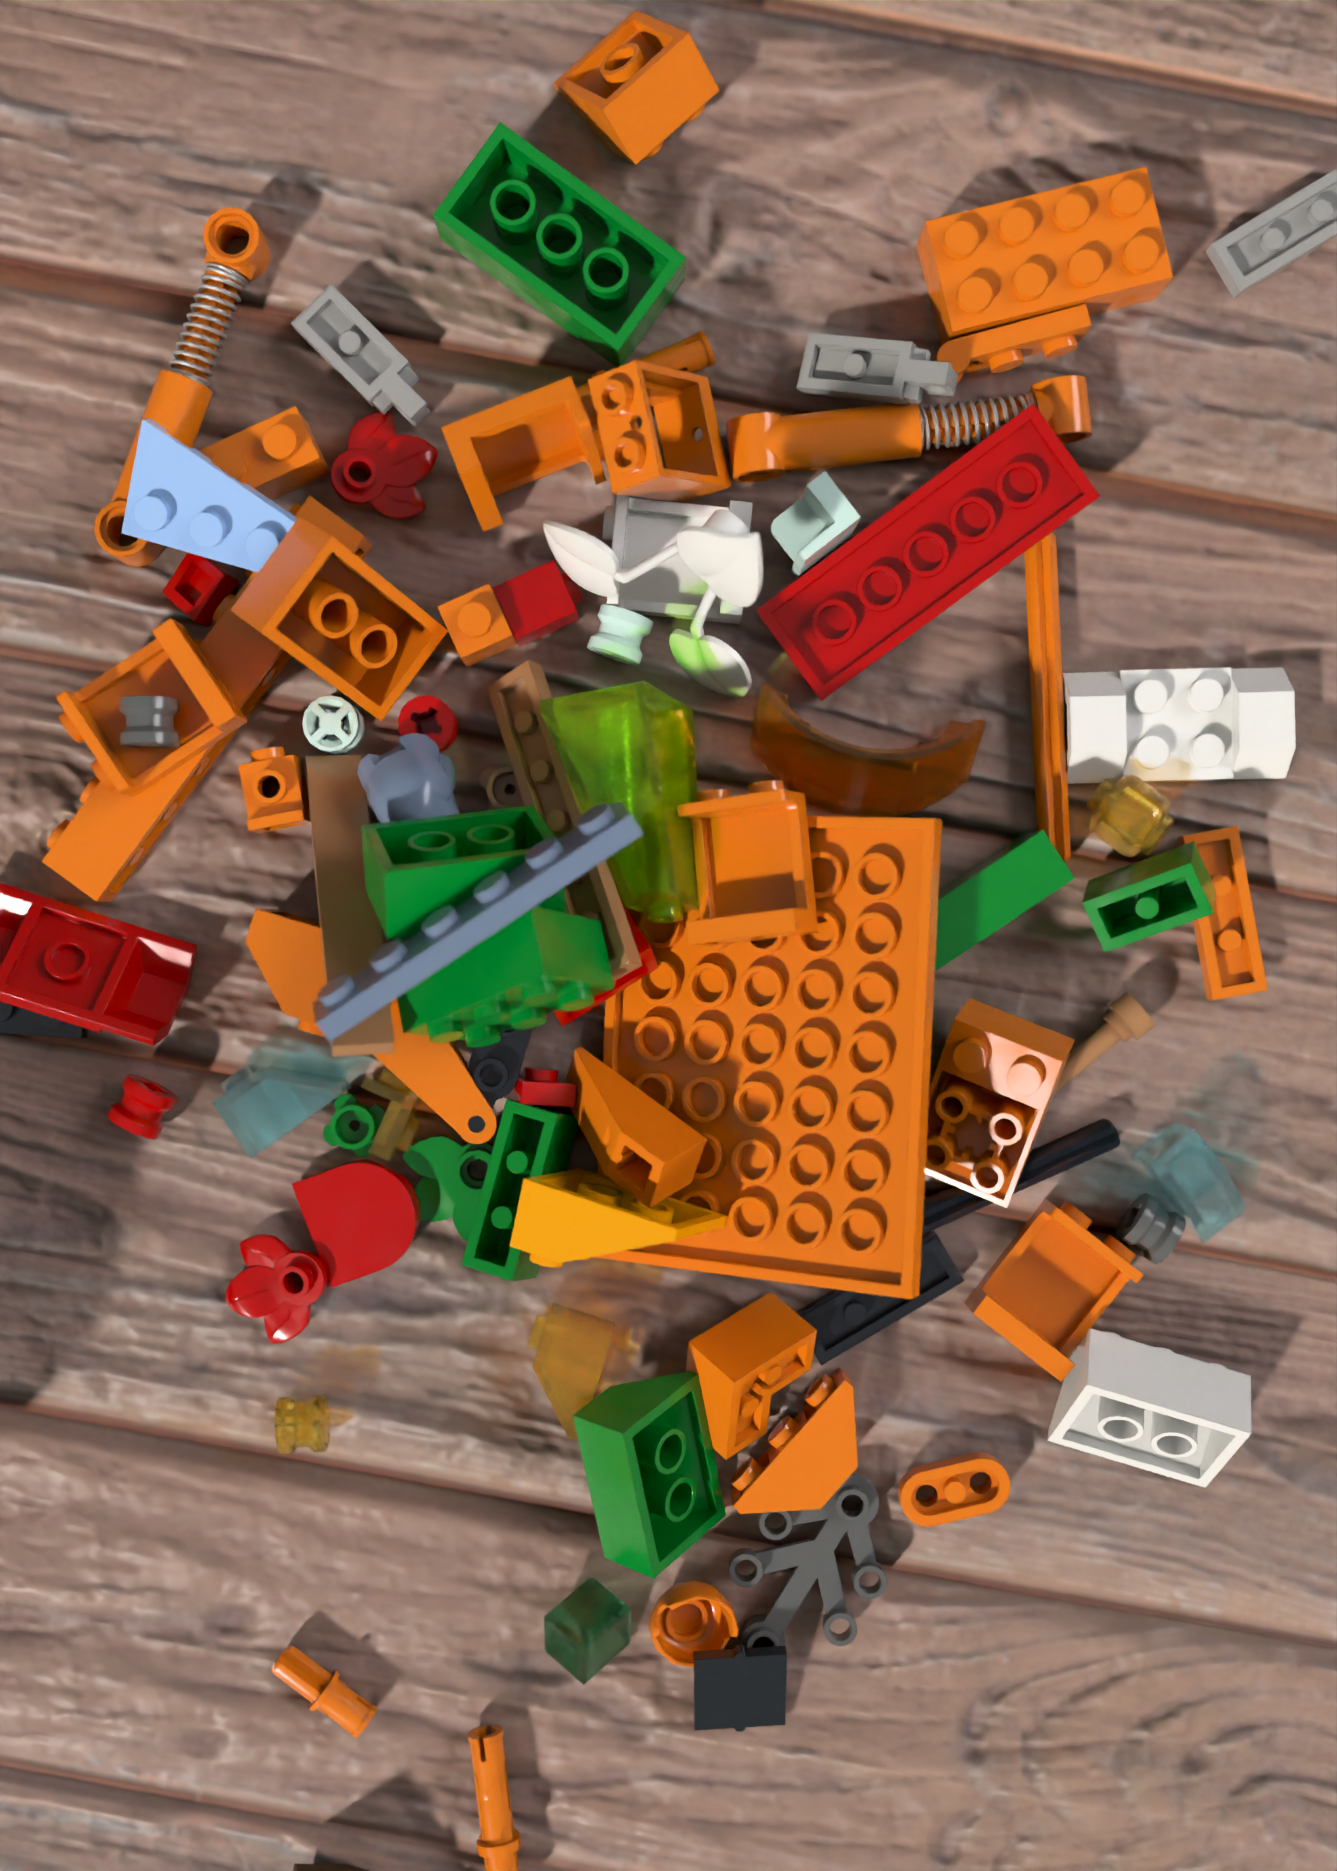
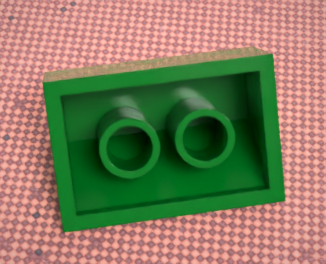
[573,1371,726,1579]

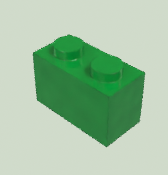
[1082,841,1216,952]

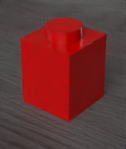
[492,560,584,647]

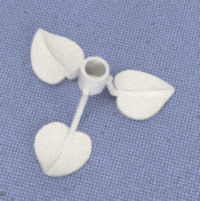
[542,510,763,698]

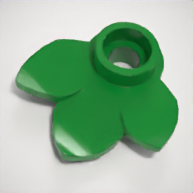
[403,1136,494,1241]

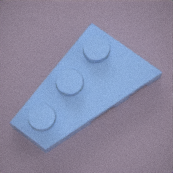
[121,418,298,572]

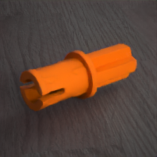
[271,1645,377,1739]

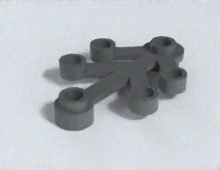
[729,1473,887,1648]

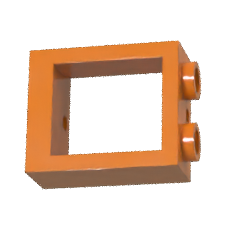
[588,360,732,503]

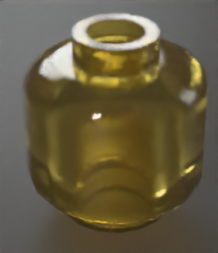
[1087,774,1175,857]

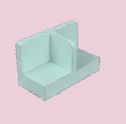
[771,471,861,579]

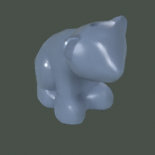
[357,733,460,823]

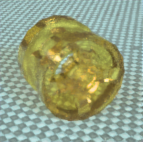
[275,1394,330,1454]

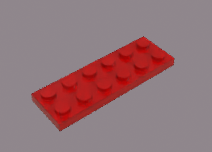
[755,403,1100,702]

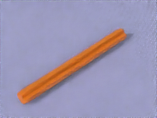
[1024,532,1071,862]

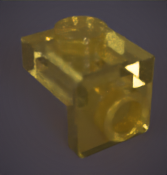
[361,1069,421,1161]

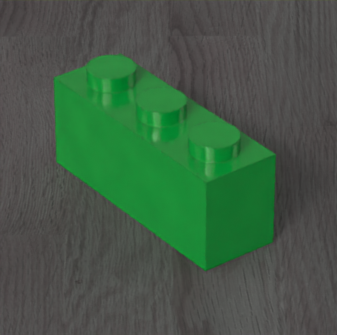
[461,1099,579,1282]

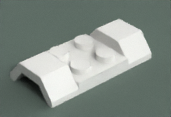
[1063,667,1296,784]

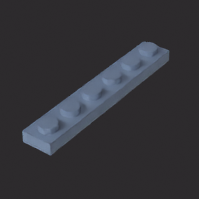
[313,800,643,1042]

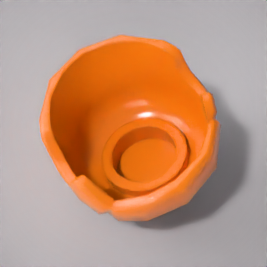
[649,1579,739,1668]

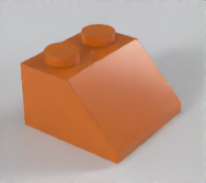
[553,10,720,165]

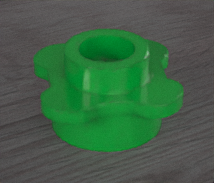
[323,1093,387,1157]

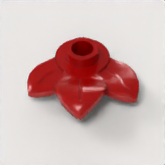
[330,411,438,520]
[225,1234,327,1344]

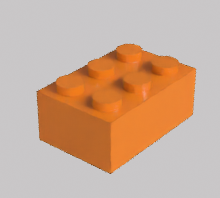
[231,516,448,721]

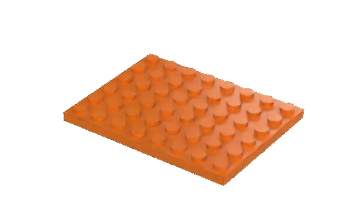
[594,813,942,1299]

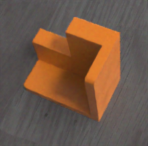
[686,1293,817,1460]

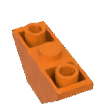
[730,1367,858,1514]

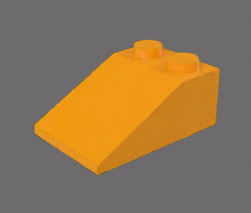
[510,1168,727,1268]

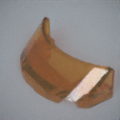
[749,683,986,818]

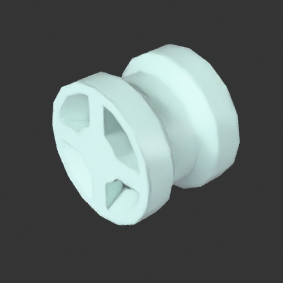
[587,604,653,666]
[302,695,365,755]

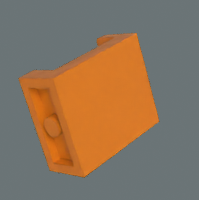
[441,376,607,532]
[55,618,248,797]
[677,781,818,946]
[964,1199,1143,1382]

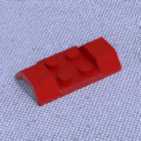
[0,883,197,1046]

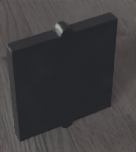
[693,1644,787,1732]

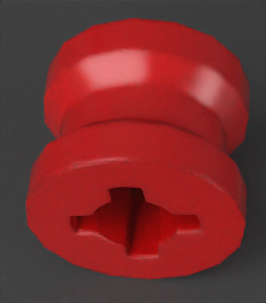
[398,695,458,753]
[106,1074,178,1140]

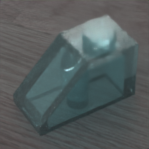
[211,1065,352,1158]
[1133,1122,1247,1243]

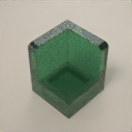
[544,1578,631,1685]

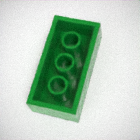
[433,122,686,367]

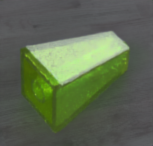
[540,681,699,923]

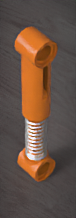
[94,207,271,567]
[726,375,1092,483]

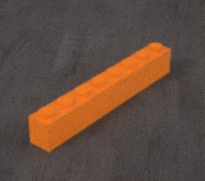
[41,495,373,902]

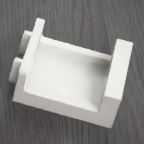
[603,494,753,624]

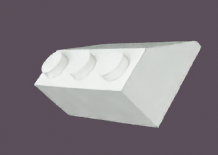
[1048,1328,1252,1488]

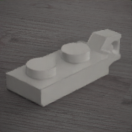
[291,284,431,428]
[796,333,958,405]

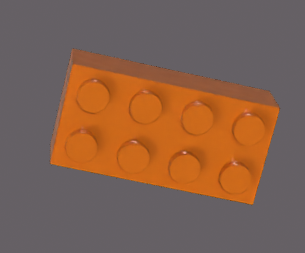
[916,167,1174,346]

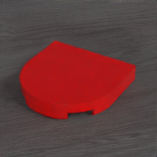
[291,1159,421,1288]

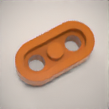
[898,1452,1011,1527]

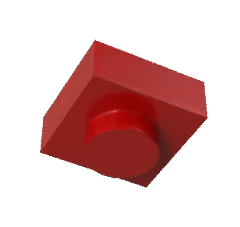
[162,553,239,627]
[504,1067,576,1107]

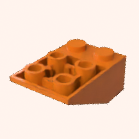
[925,998,1075,1208]

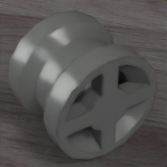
[119,696,180,748]
[1115,1193,1186,1264]

